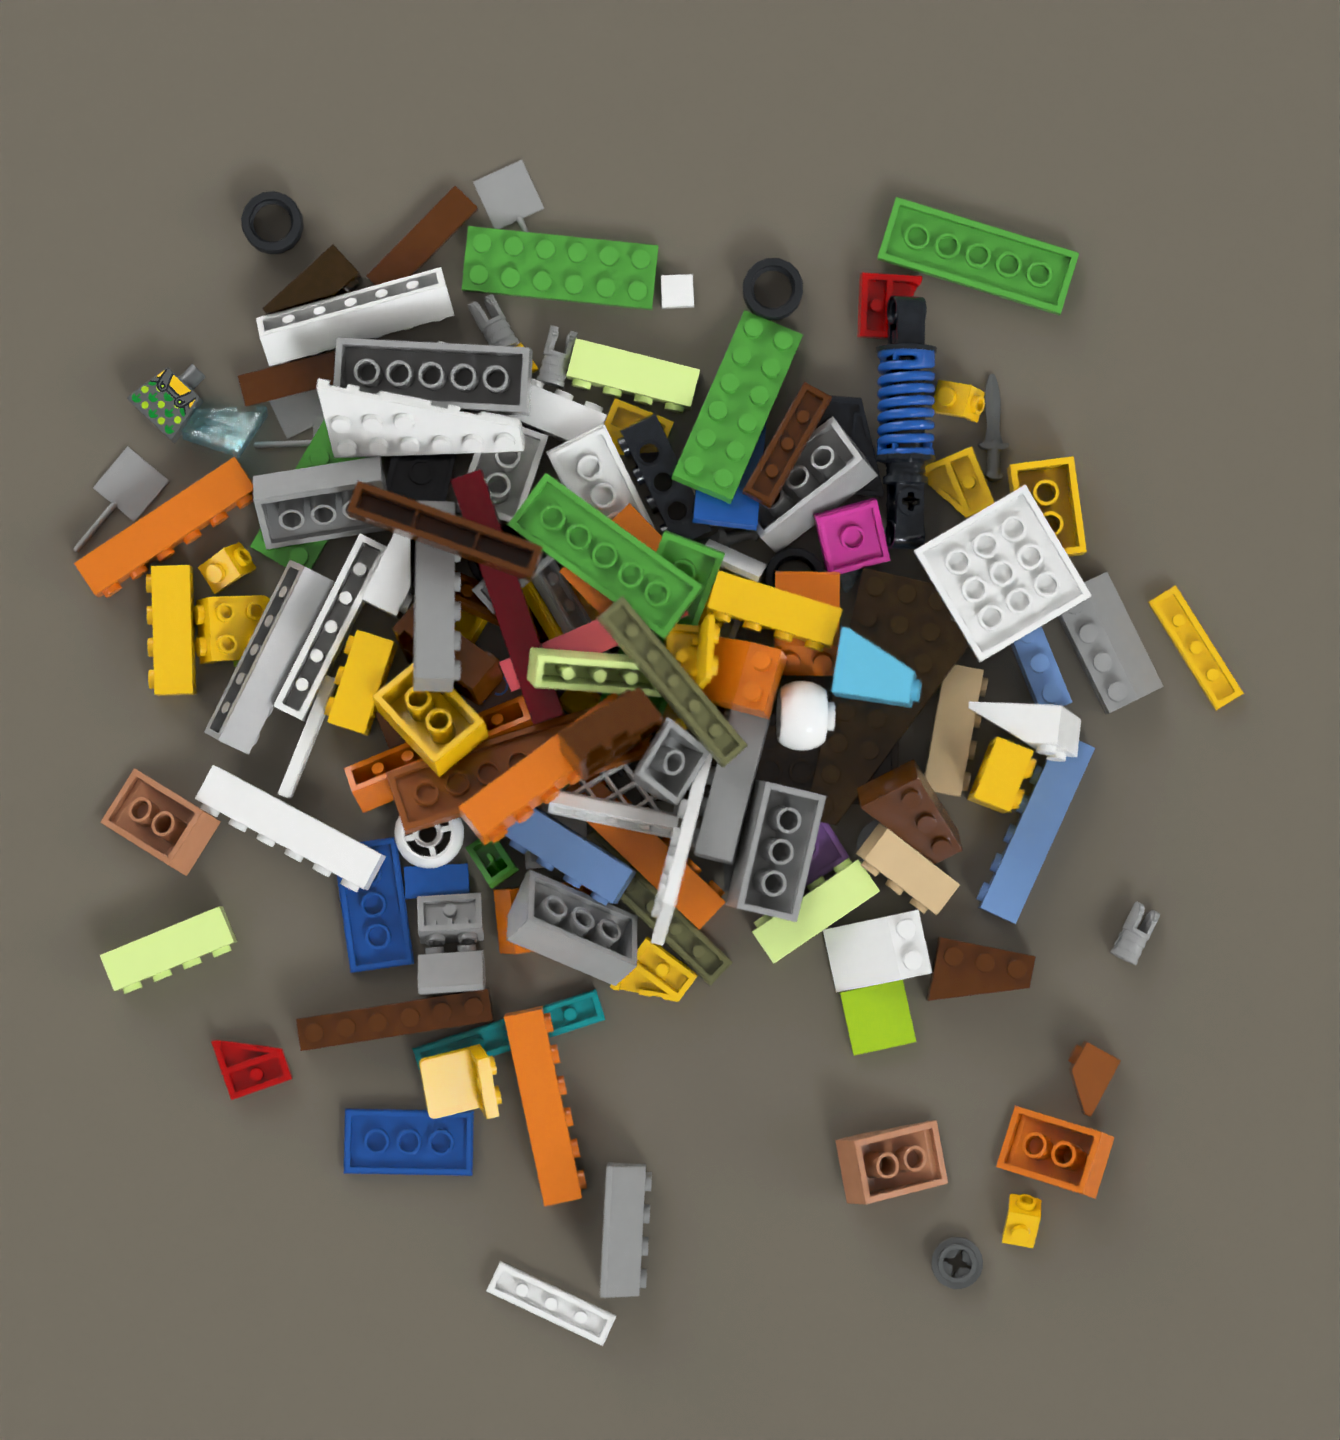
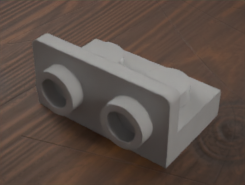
[417,893,484,947]

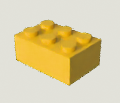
[1007,456,1087,557]
[324,630,398,736]
[372,663,489,777]
[967,737,1036,814]

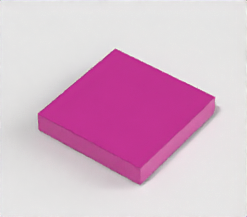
[813,498,891,574]

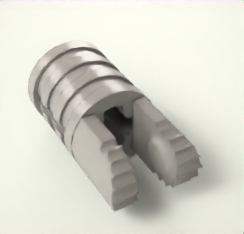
[467,294,520,347]
[537,325,578,388]
[1110,901,1160,965]

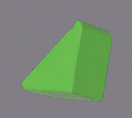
[466,839,520,889]

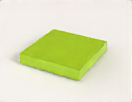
[840,979,917,1056]

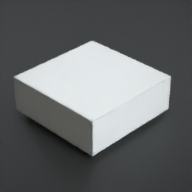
[661,274,694,309]

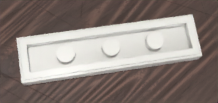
[278,675,337,799]
[486,1261,616,1346]

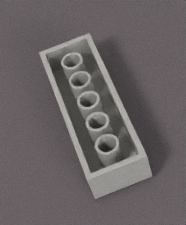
[334,338,533,416]

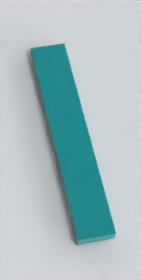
[412,989,606,1071]

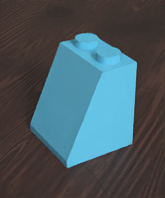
[832,627,922,708]

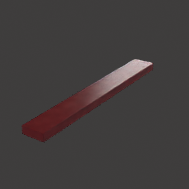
[451,469,565,725]

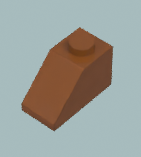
[1068,1041,1121,1117]

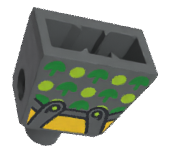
[127,364,206,444]

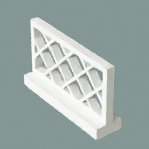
[548,763,683,838]

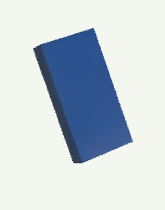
[404,863,470,899]

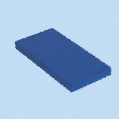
[692,421,767,530]
[337,837,415,973]
[344,1108,474,1176]

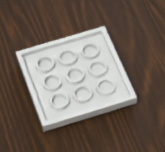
[913,485,1092,663]

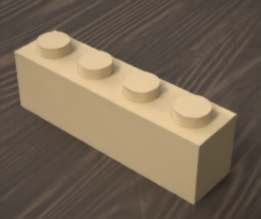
[924,665,988,797]

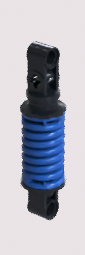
[876,296,937,549]

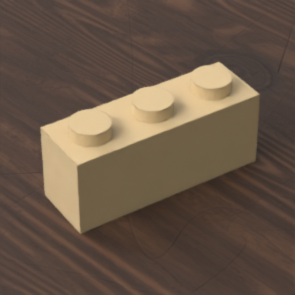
[856,823,960,915]

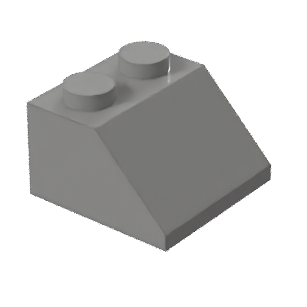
[633,718,709,806]
[418,944,486,995]

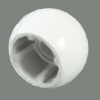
[776,680,835,751]
[394,816,464,869]

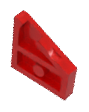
[857,272,923,339]
[211,1040,293,1100]

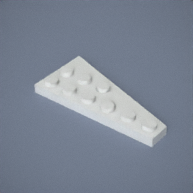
[317,378,525,458]
[651,753,712,946]

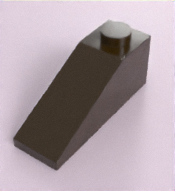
[262,244,361,315]

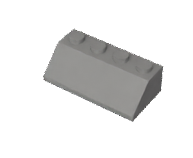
[756,416,878,554]
[253,456,387,549]
[1057,572,1164,715]
[726,780,826,922]
[507,870,638,986]
[600,1162,652,1298]

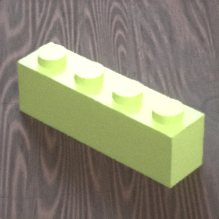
[566,338,700,413]
[527,647,661,697]
[751,858,880,964]
[100,906,237,994]

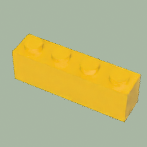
[146,565,197,696]
[707,570,843,652]

